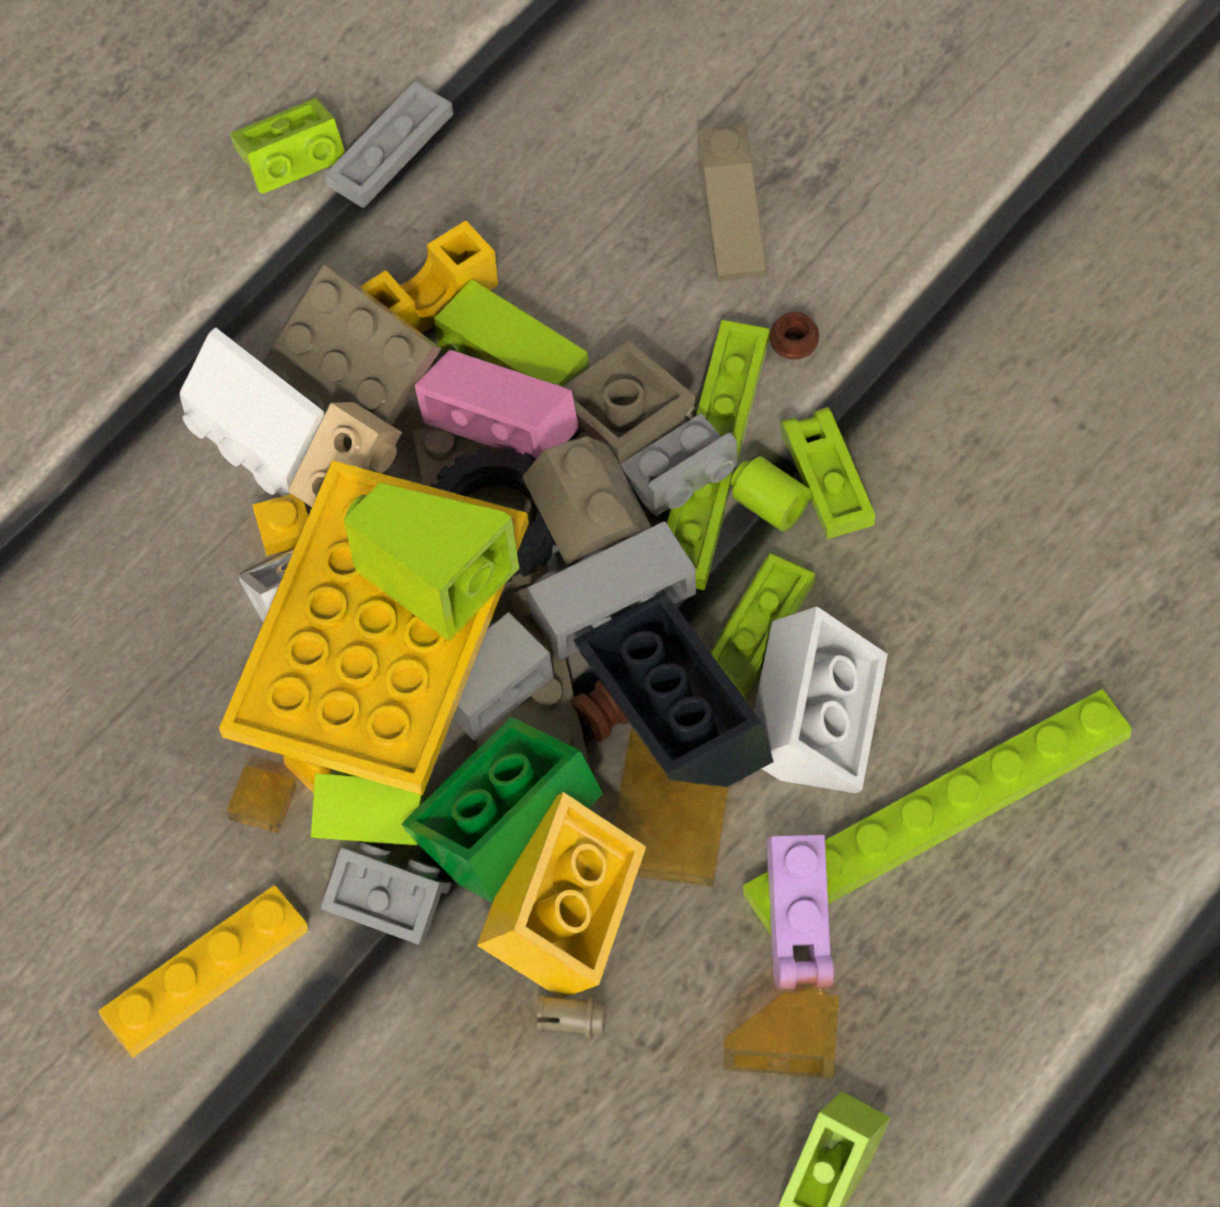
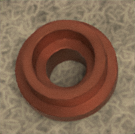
[770,312,819,360]

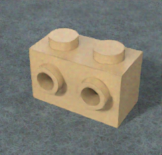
[288,402,402,507]

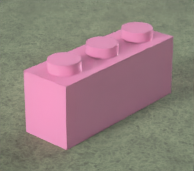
[415,350,579,459]

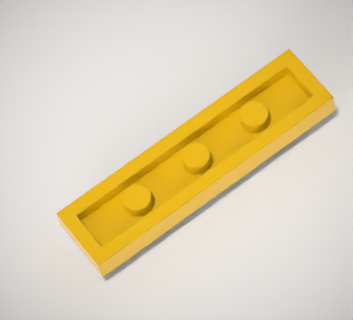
[98,885,309,1058]

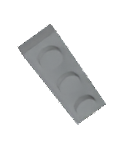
[325,81,453,208]

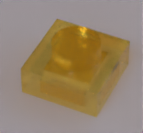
[226,765,297,833]

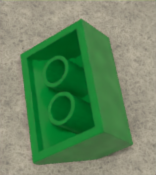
[401,716,603,903]

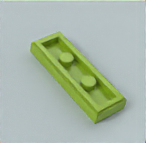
[710,553,815,699]

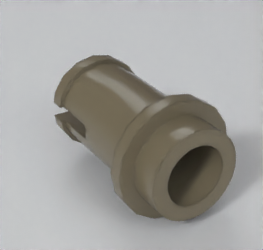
[537,995,607,1040]

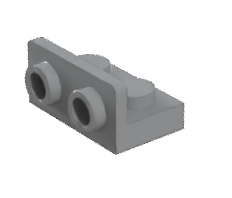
[619,414,737,517]
[320,841,451,945]

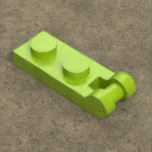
[779,407,876,540]

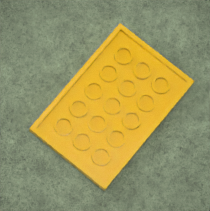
[219,460,529,795]

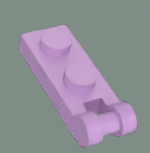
[767,835,834,990]

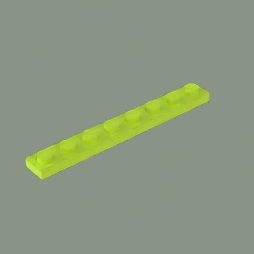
[743,689,1132,935]

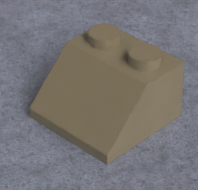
[522,436,652,566]

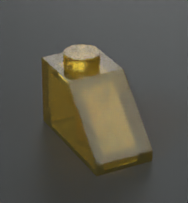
[724,988,839,1079]

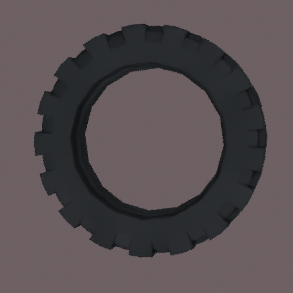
[430,447,557,582]

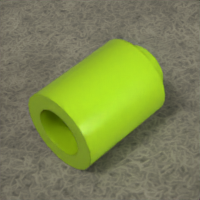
[731,457,811,532]

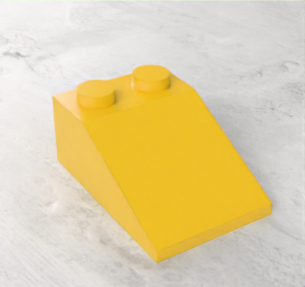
[477,792,646,998]

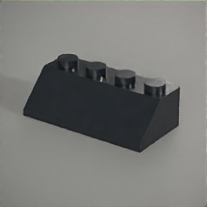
[573,591,774,787]

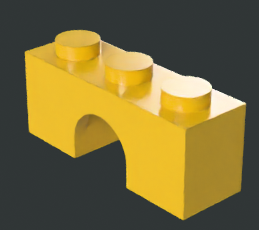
[360,220,498,334]

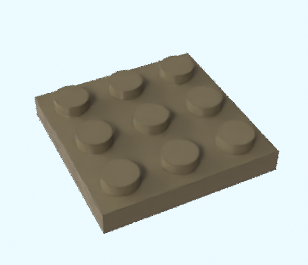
[262,265,441,426]

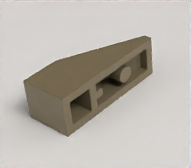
[697,124,766,281]

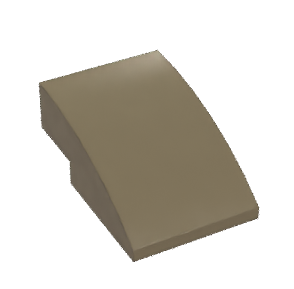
[562,341,695,464]

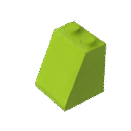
[343,483,519,641]

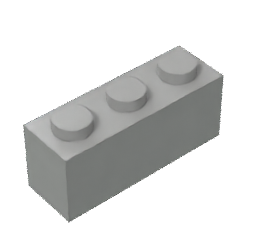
[527,521,696,661]

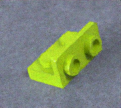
[230,98,345,194]

